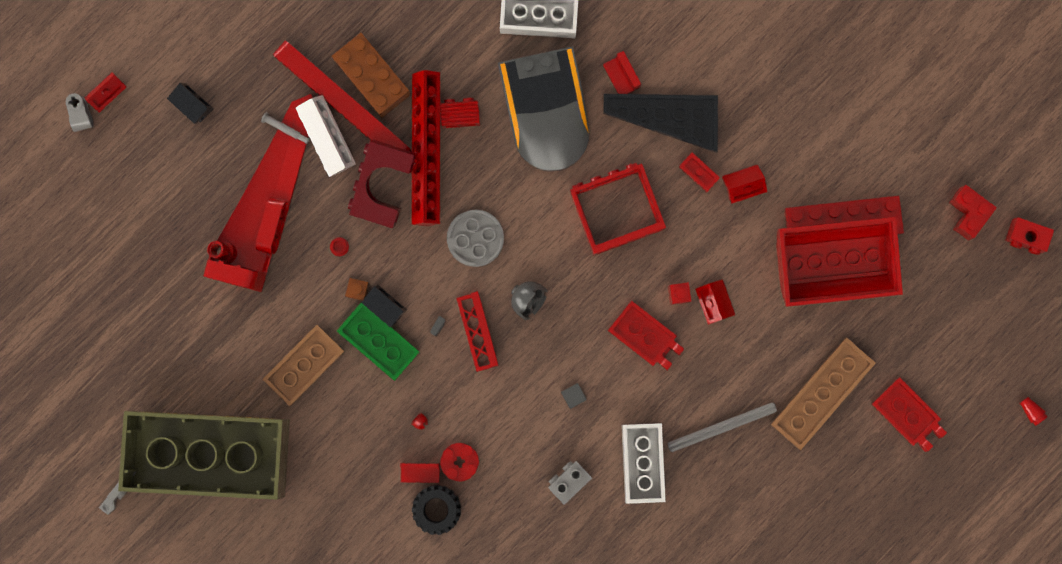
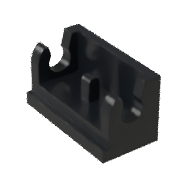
[167,83,214,124]
[361,285,407,327]

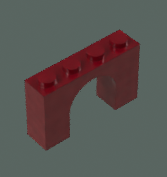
[348,140,417,229]

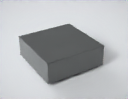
[430,316,446,337]
[561,383,587,409]

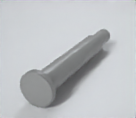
[261,112,309,144]

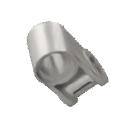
[66,93,94,132]

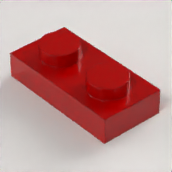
[85,72,127,113]
[679,153,720,193]

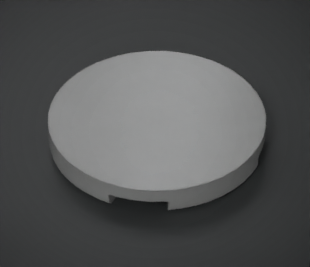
[447,210,504,267]

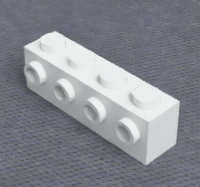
[296,95,356,177]

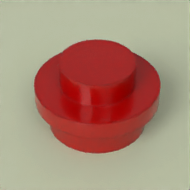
[330,237,349,257]

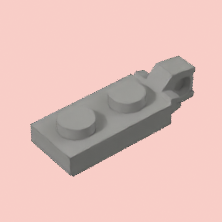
[99,472,136,515]

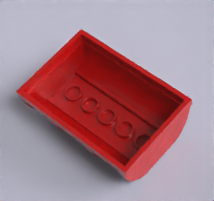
[776,217,903,307]

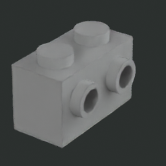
[548,461,592,505]

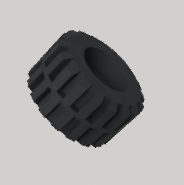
[412,485,461,535]

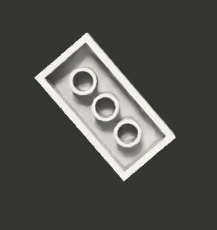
[500,0,578,38]
[622,423,666,504]

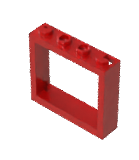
[570,163,666,256]

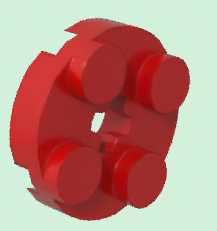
[440,443,479,482]

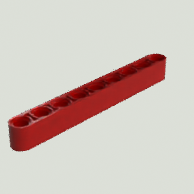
[273,40,411,151]

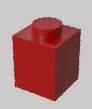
[668,282,691,305]

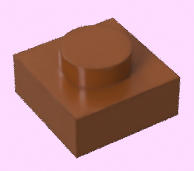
[345,278,369,301]

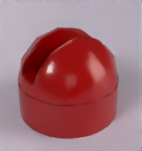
[411,413,428,430]

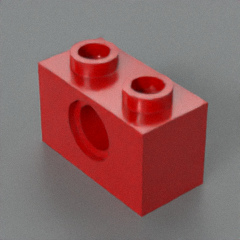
[1005,217,1054,255]

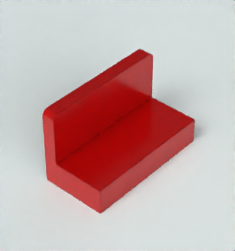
[603,51,641,94]
[722,165,767,204]
[695,280,735,325]
[400,463,440,483]

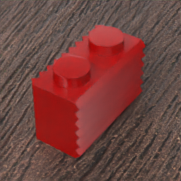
[440,98,480,129]

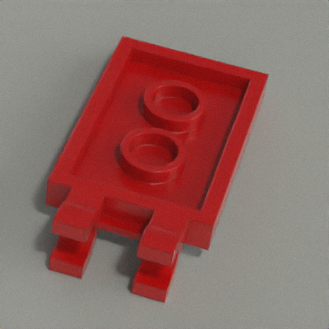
[608,301,684,371]
[871,377,947,452]

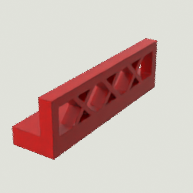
[456,291,499,372]

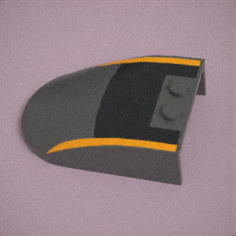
[498,47,590,172]

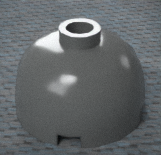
[511,281,548,320]

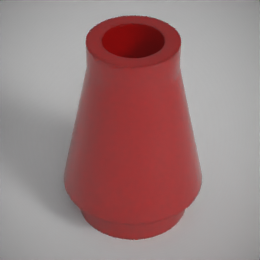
[1019,396,1048,426]

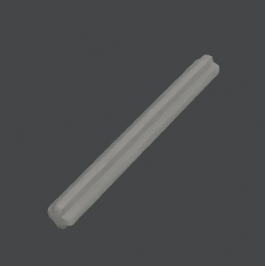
[667,403,777,452]

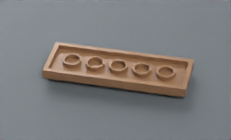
[770,338,876,450]

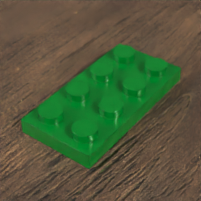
[337,303,420,381]

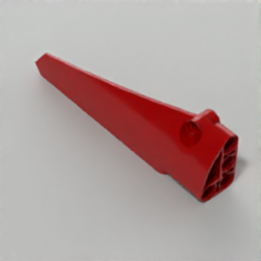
[203,94,314,292]

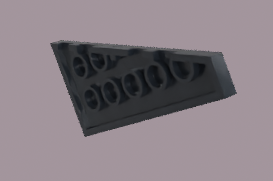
[603,94,718,153]

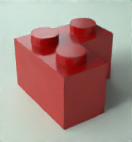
[949,185,997,241]

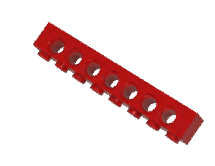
[411,70,440,226]

